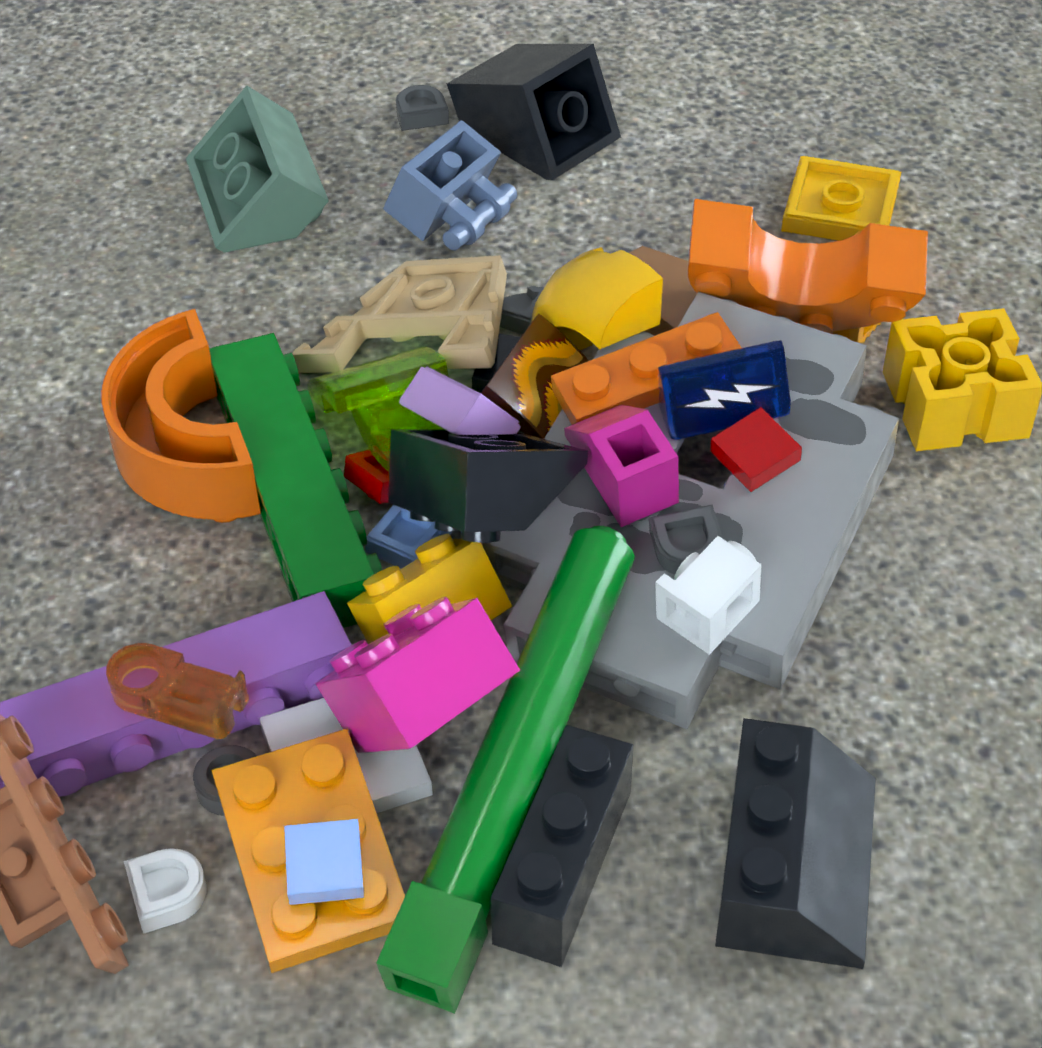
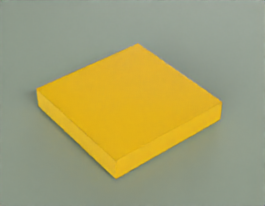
[781,156,902,241]

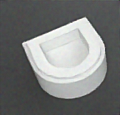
[124,848,207,934]

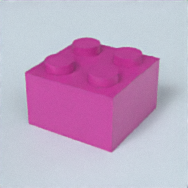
[315,596,520,753]

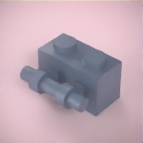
[383,120,517,251]

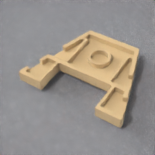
[292,255,507,373]

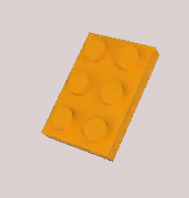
[212,729,405,973]

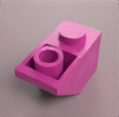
[564,405,679,527]

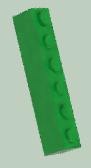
[209,333,383,628]

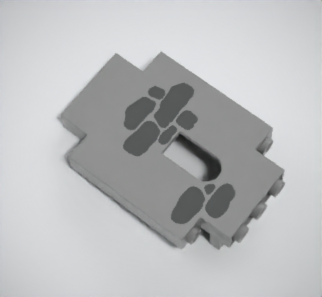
[482,292,899,729]

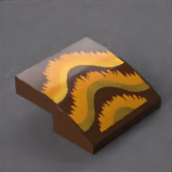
[481,313,589,439]

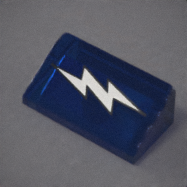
[658,340,791,440]

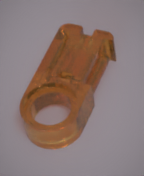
[106,643,249,739]

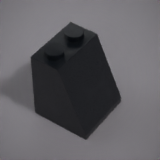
[446,43,621,180]

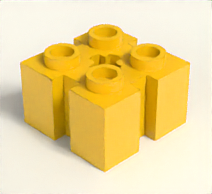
[882,308,1042,452]

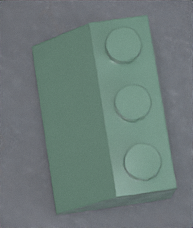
[186,85,329,253]

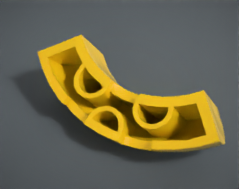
[531,247,663,350]

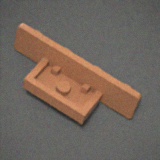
[0,715,129,974]

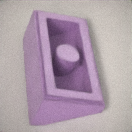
[399,366,521,435]

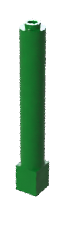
[376,525,635,1014]

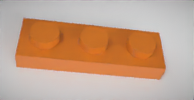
[551,312,746,425]

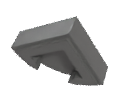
[500,286,544,334]

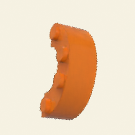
[688,199,928,334]
[101,309,261,523]

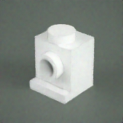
[655,536,761,655]

